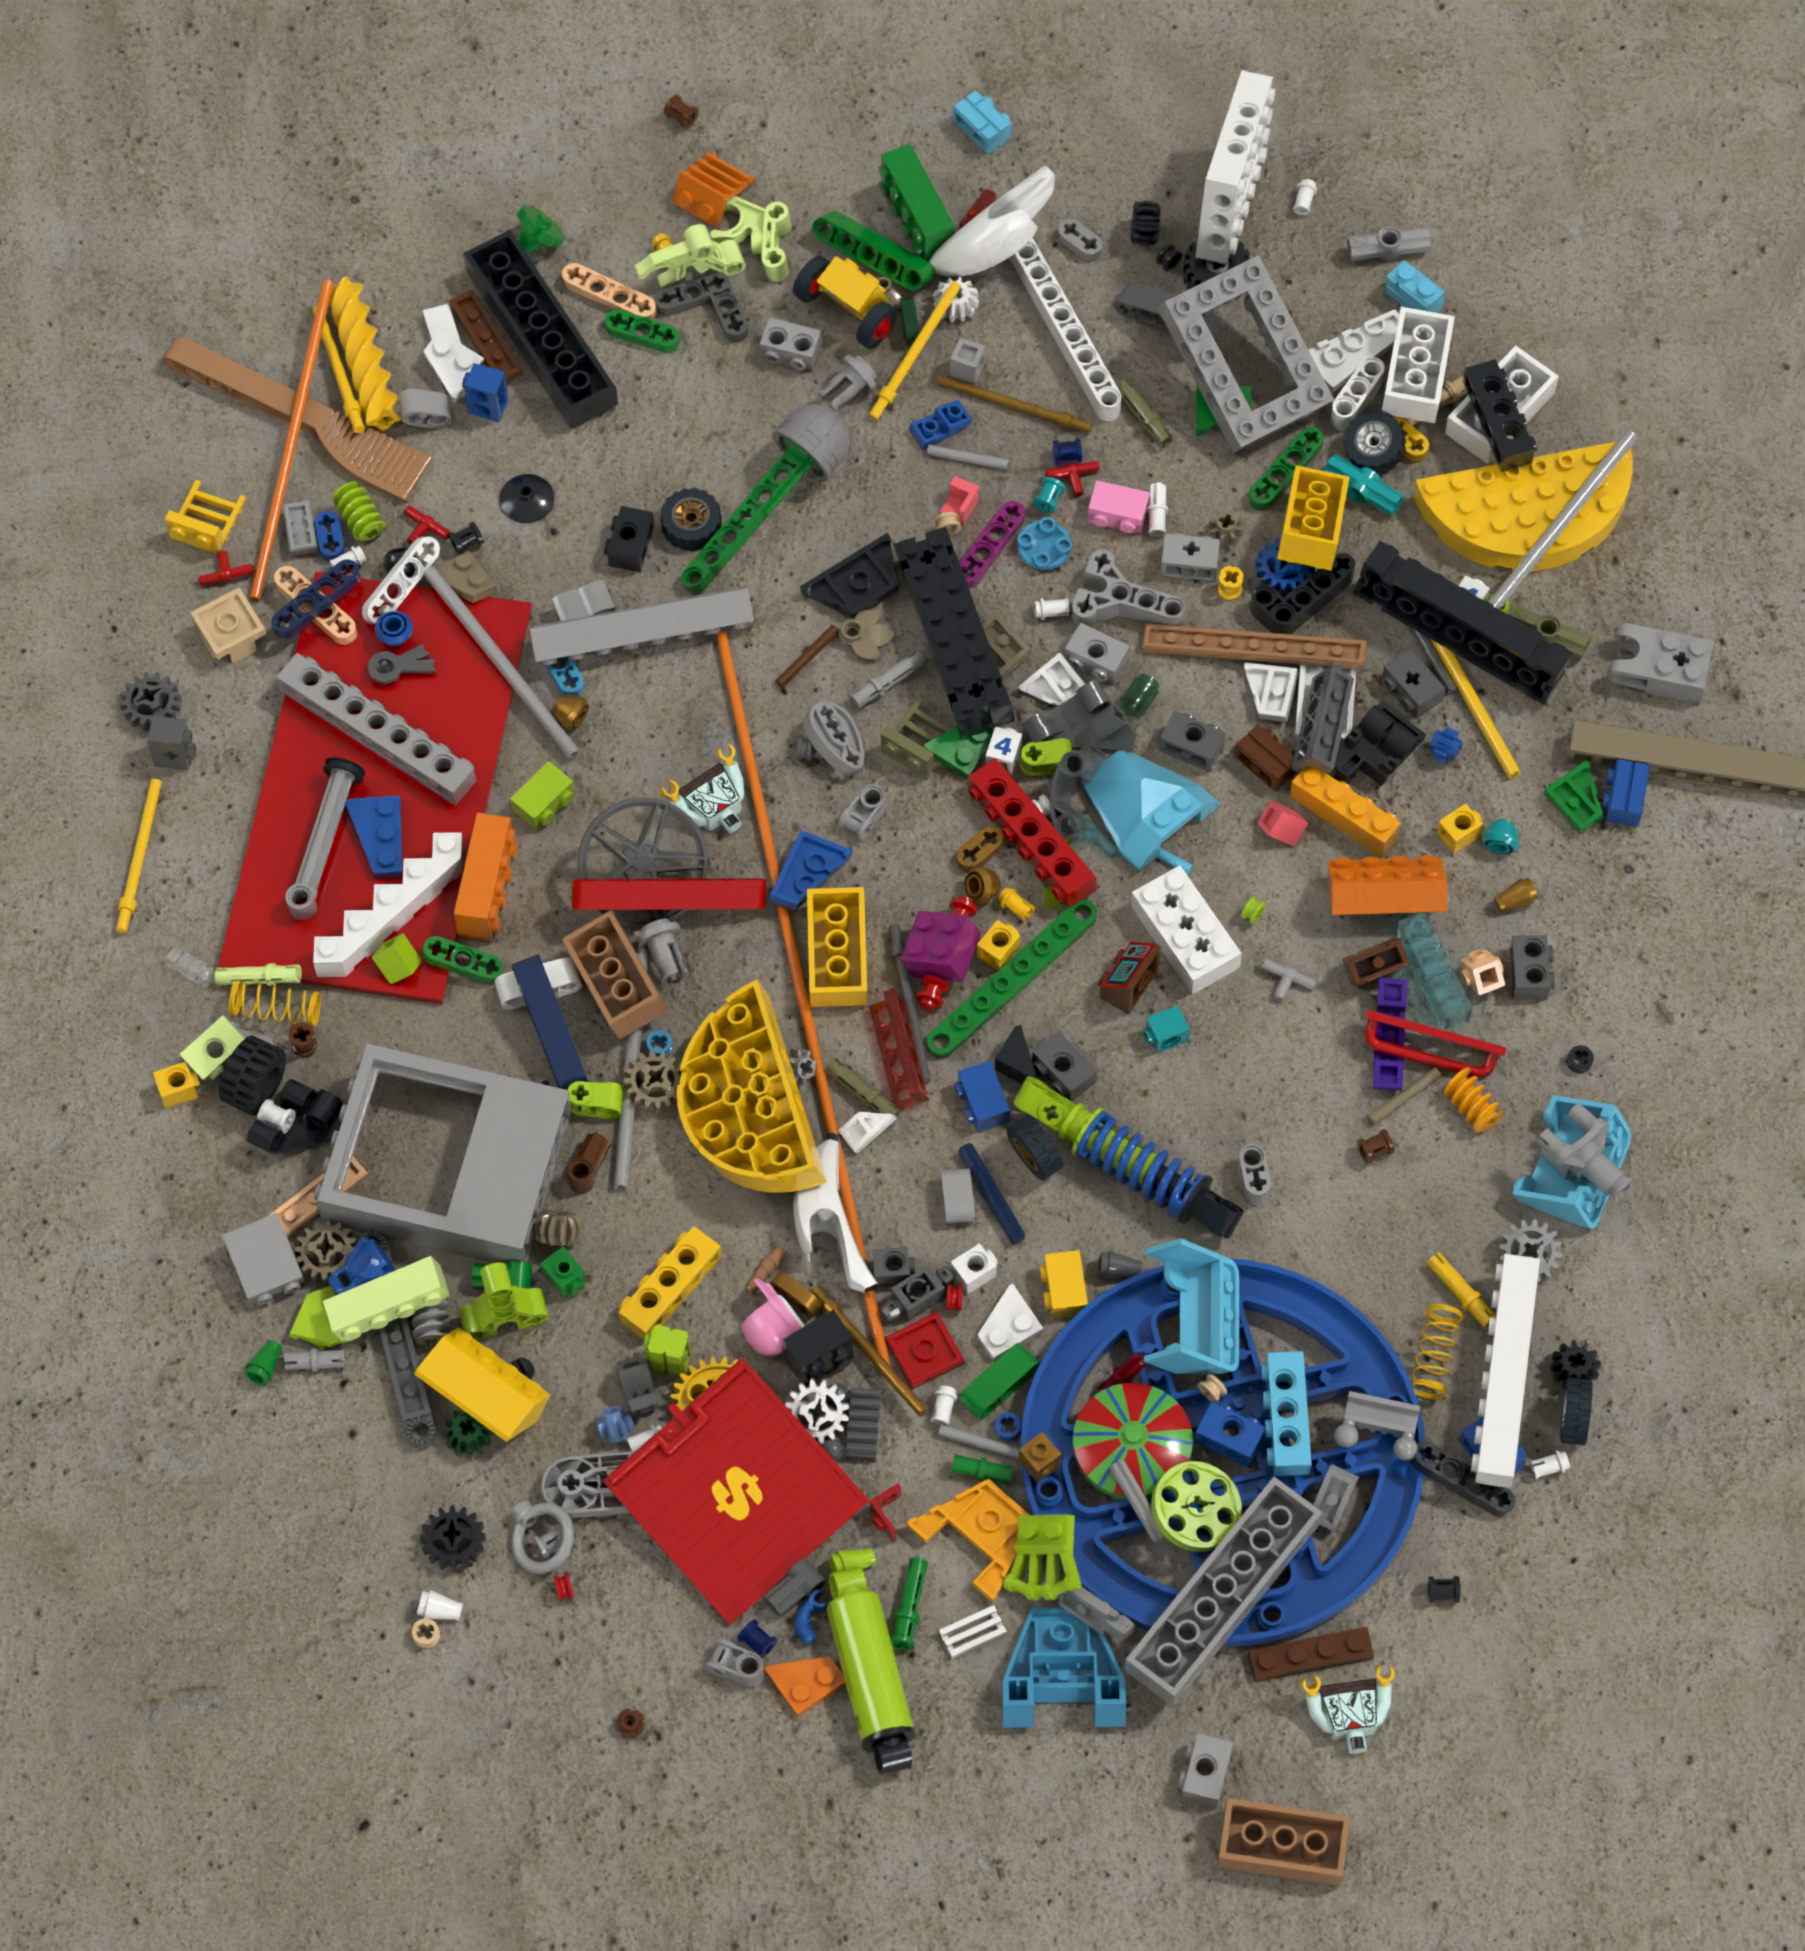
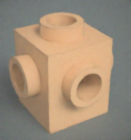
[1460,950,1505,995]

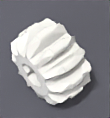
[933,276,979,323]

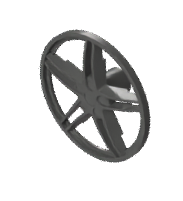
[577,797,708,928]

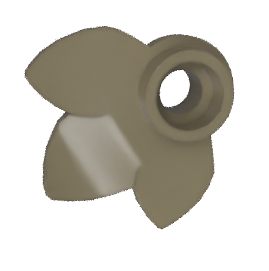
[838,610,894,660]

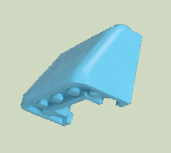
[1512,1095,1631,1229]

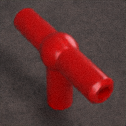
[1045,461,1100,497]
[404,506,451,545]
[198,550,254,587]

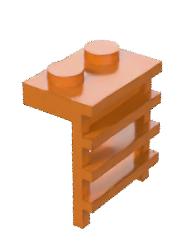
[672,152,756,227]

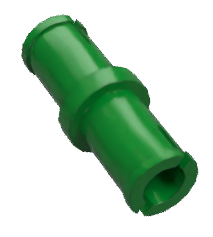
[951,1454,1013,1485]

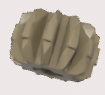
[534,1210,584,1246]

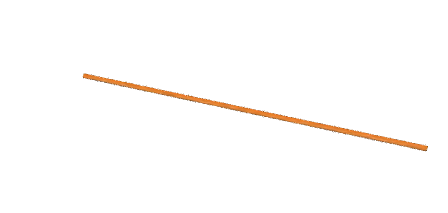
[716,632,891,1376]

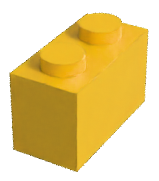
[1039,1250,1088,1319]

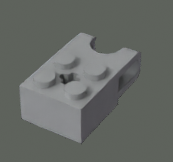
[1607,623,1714,705]

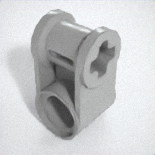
[838,784,886,841]
[704,1639,765,1687]

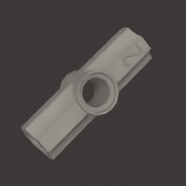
[1347,227,1431,261]

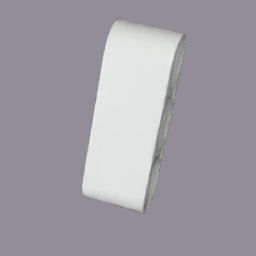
[1331,357,1385,431]
[495,957,582,1010]

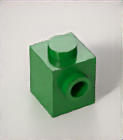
[540,1246,587,1299]

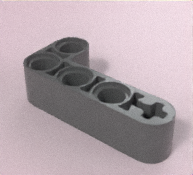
[1113,282,1222,342]

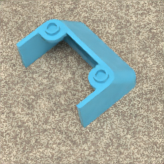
[1144,1238,1239,1374]

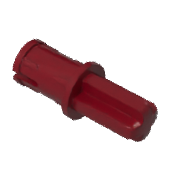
[1097,1352,1147,1393]

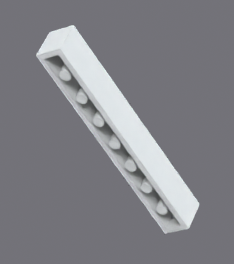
[1471,1254,1540,1488]

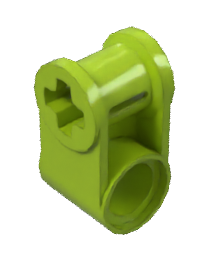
[1020,738,1072,777]
[568,1081,623,1119]

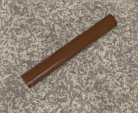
[775,625,839,688]

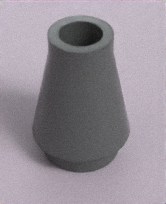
[1098,1250,1142,1279]

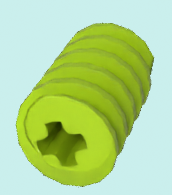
[332,481,387,541]

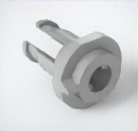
[818,354,877,411]
[634,919,688,982]

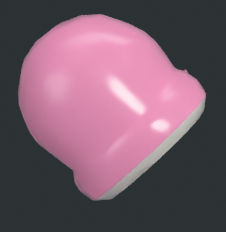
[741,1278,805,1357]

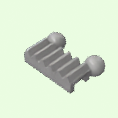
[1334,1391,1420,1461]

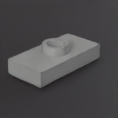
[282,500,318,556]

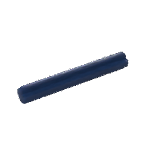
[959,1143,1025,1244]

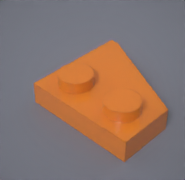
[764,1657,846,1718]

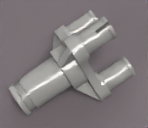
[1536,1102,1634,1203]

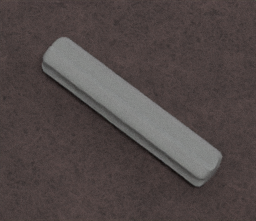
[1110,1460,1165,1542]

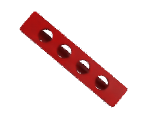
[1363,1009,1507,1078]

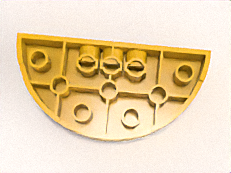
[1413,441,1633,571]
[677,979,827,1193]

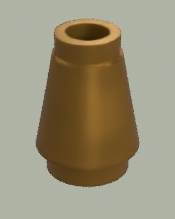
[1494,878,1539,913]

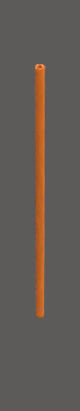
[250,279,333,602]

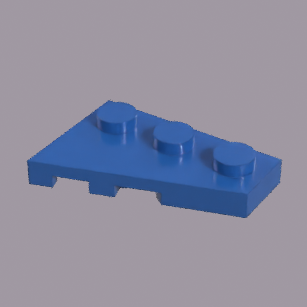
[345,796,403,878]
[769,830,853,911]

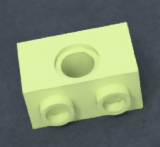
[180,1015,245,1080]

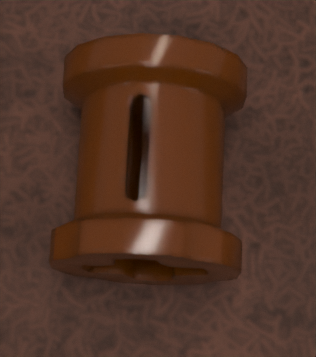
[664,95,699,129]
[289,1023,318,1058]
[1357,1129,1395,1164]

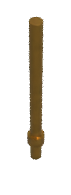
[937,374,1093,434]
[810,1285,928,1417]

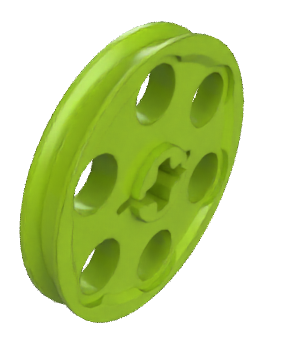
[1151,1461,1242,1552]

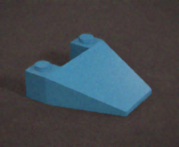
[1003,1608,1126,1728]

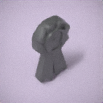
[367,644,435,685]

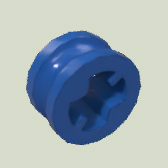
[995,1412,1022,1442]

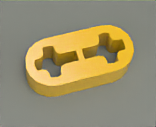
[1393,417,1429,462]

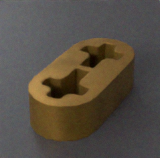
[957,826,1003,873]
[770,1272,823,1318]

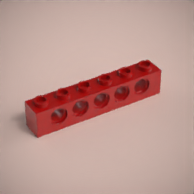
[968,758,1096,908]

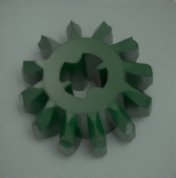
[443,1410,494,1458]

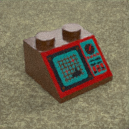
[1098,942,1161,1014]

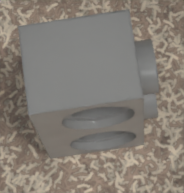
[760,317,822,371]

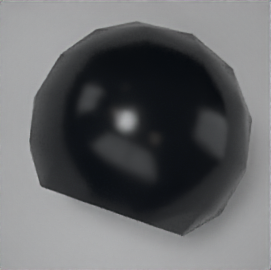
[383,547,417,578]

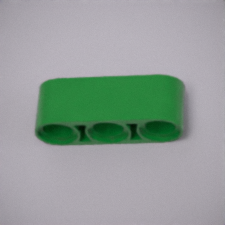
[958,1342,1040,1421]

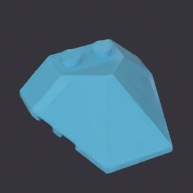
[1081,750,1220,871]

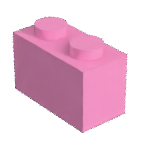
[1088,480,1150,534]

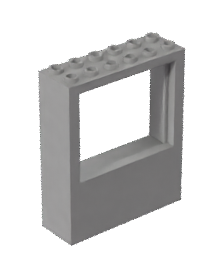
[314,1043,572,1264]

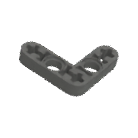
[654,272,748,342]

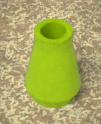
[829,1547,876,1573]

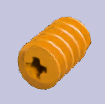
[1444,1067,1506,1133]

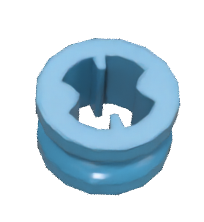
[646,1030,673,1058]

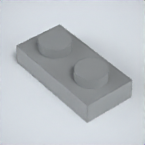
[1313,1464,1359,1532]

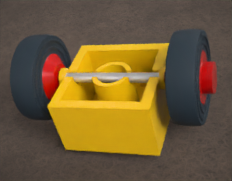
[793,255,897,349]

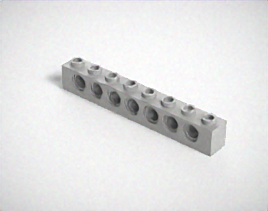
[276,653,476,806]

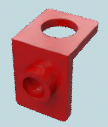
[870,1483,901,1542]

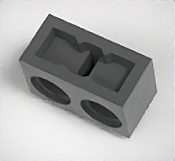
[1510,935,1555,1000]

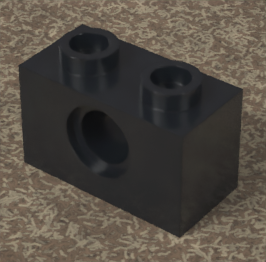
[604,506,654,572]

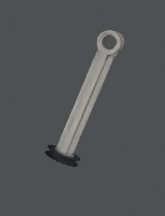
[285,757,366,920]

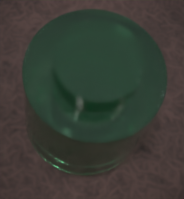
[1121,674,1159,716]

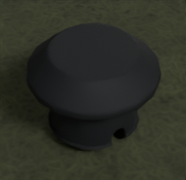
[510,1357,535,1380]

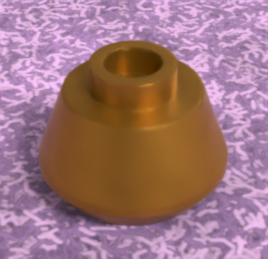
[553,695,589,731]
[964,866,1001,905]

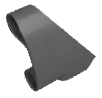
[1022,679,1137,751]
[1050,742,1106,839]

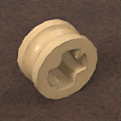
[935,512,961,536]
[1198,1374,1227,1404]
[412,1618,440,1649]

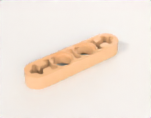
[562,263,656,320]
[274,566,357,645]

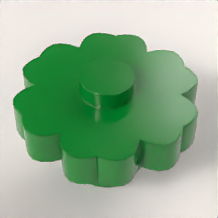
[516,204,566,254]

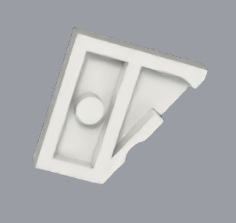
[978,1284,1043,1362]

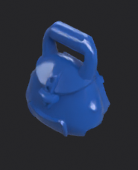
[328,1237,396,1296]

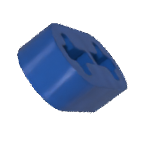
[315,511,345,562]

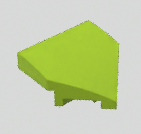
[288,1286,356,1351]

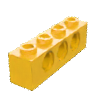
[619,1226,722,1341]

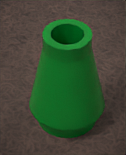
[245,1340,282,1385]

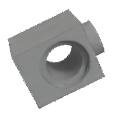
[950,338,985,385]

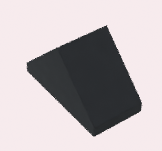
[995,1025,1036,1085]

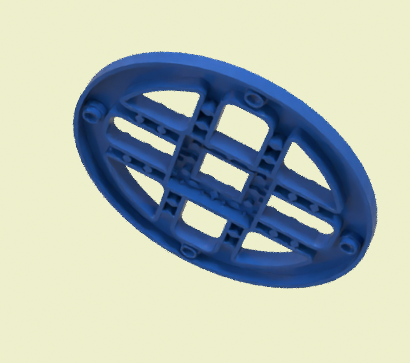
[1020,1259,1426,1647]

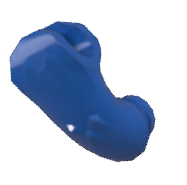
[794,1590,829,1645]

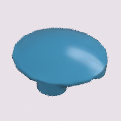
[1017,517,1072,570]

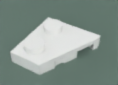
[424,330,484,403]
[1018,653,1085,706]
[1244,662,1298,722]

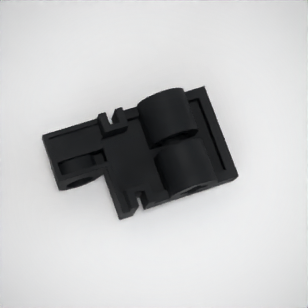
[1333,700,1426,786]

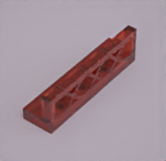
[869,988,929,1110]

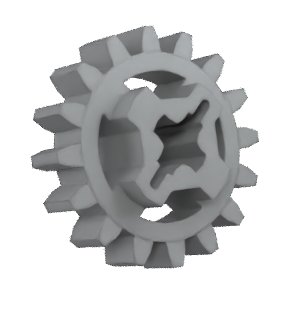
[1498,1219,1563,1283]

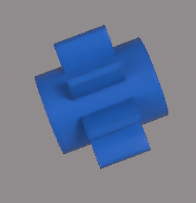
[1428,727,1463,764]

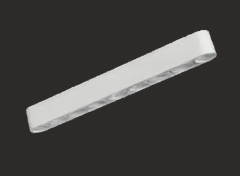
[1009,238,1121,421]

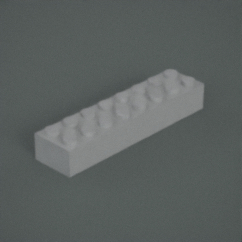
[1125,1477,1323,1707]

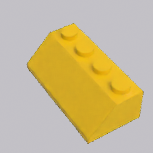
[414,1327,551,1442]

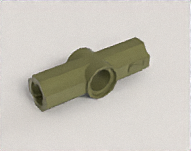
[1508,605,1591,660]

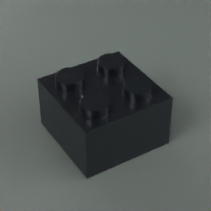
[783,1309,854,1387]

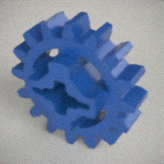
[1255,538,1315,595]

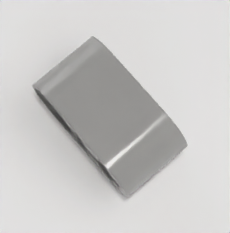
[398,389,451,428]
[1238,1144,1271,1206]
[940,1168,975,1224]

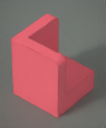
[940,476,979,526]
[1257,800,1308,846]

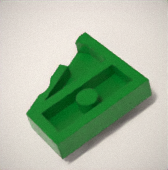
[924,725,994,779]

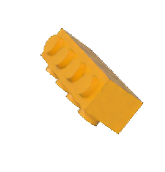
[1290,765,1401,858]

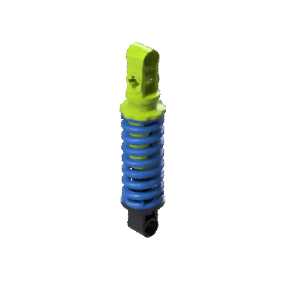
[1013,1077,1244,1239]

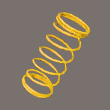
[229,980,321,1028]
[1411,1304,1464,1400]

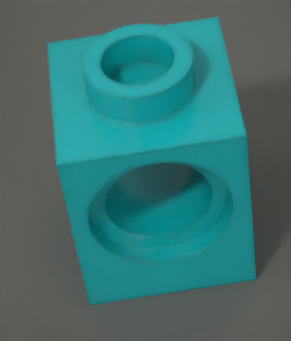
[1143,1005,1190,1053]

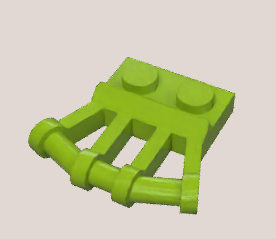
[1003,1515,1081,1600]

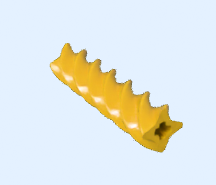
[329,277,402,432]

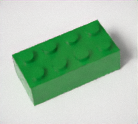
[878,144,955,261]

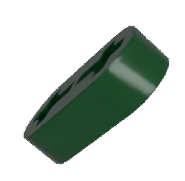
[900,297,919,345]

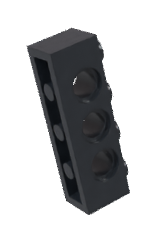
[1463,359,1537,472]

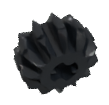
[1130,200,1161,246]
[1550,1339,1601,1389]

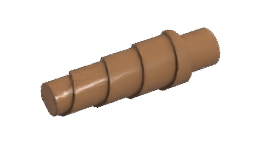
[745,1246,785,1295]

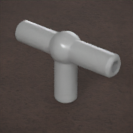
[1261,958,1317,1001]

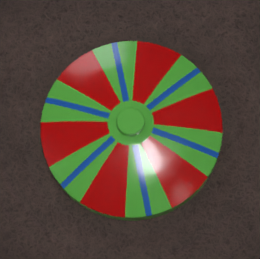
[1073,1383,1193,1500]

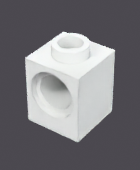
[951,1243,998,1295]

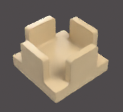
[190,587,266,663]

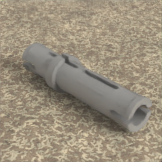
[848,650,925,710]

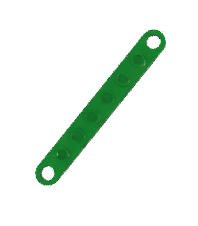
[927,900,1097,1059]

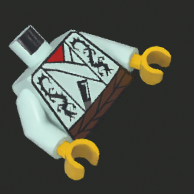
[659,744,744,833]
[1299,1664,1395,1754]

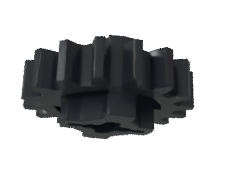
[420,1505,486,1572]

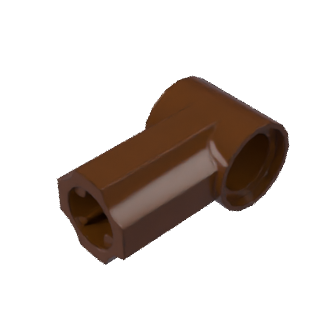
[567,1132,611,1194]

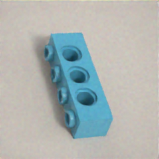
[1261,1351,1312,1476]

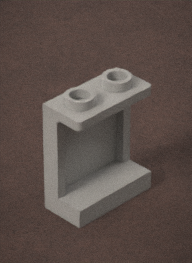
[222,1213,305,1305]

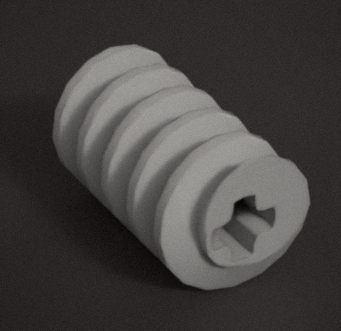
[411,1300,449,1346]

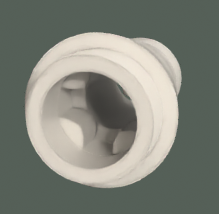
[417,1589,463,1621]

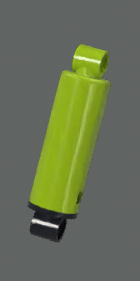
[827,1568,915,1774]

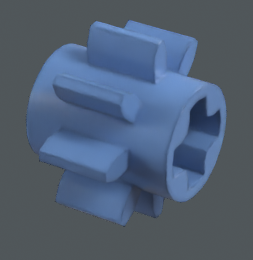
[596,1406,634,1443]

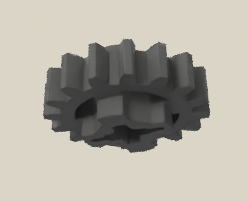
[119,672,182,731]

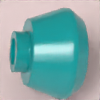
[1481,819,1519,855]

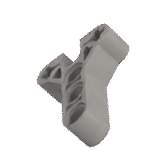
[1072,549,1185,628]

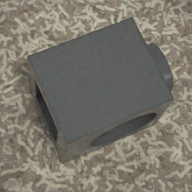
[872,1247,915,1287]

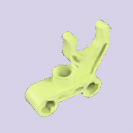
[710,196,792,282]
[634,224,746,289]

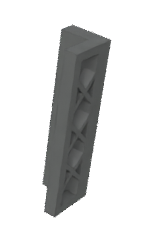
[1291,665,1354,773]

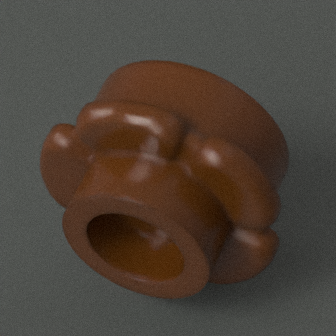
[615,1709,645,1739]

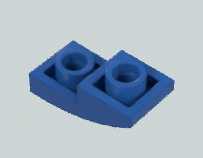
[909,400,972,449]

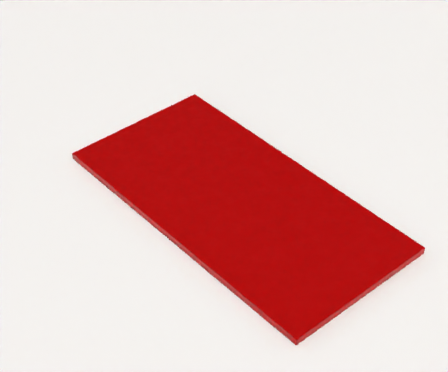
[218,572,532,1004]

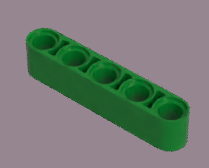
[812,211,935,291]

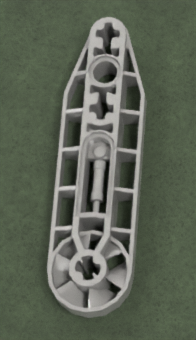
[541,1451,635,1518]

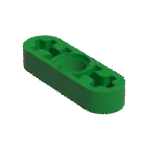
[605,310,680,353]
[422,936,504,984]

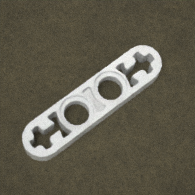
[362,537,440,624]

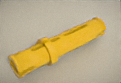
[1427,1252,1496,1329]

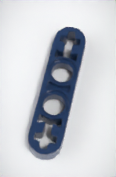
[271,559,361,639]

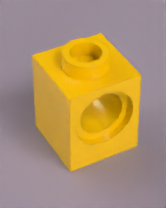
[1437,804,1483,854]
[977,920,1020,971]
[153,1061,200,1109]

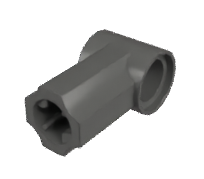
[763,1558,826,1618]

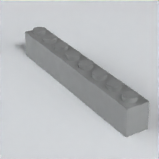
[527,586,754,666]

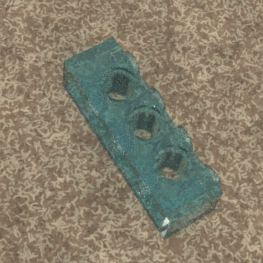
[1396,912,1472,1031]

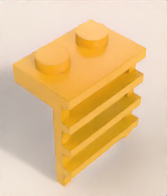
[165,480,246,554]

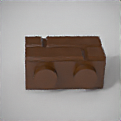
[1234,725,1297,791]
[1342,938,1410,986]

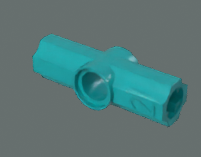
[1323,454,1405,516]

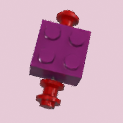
[900,896,981,1011]

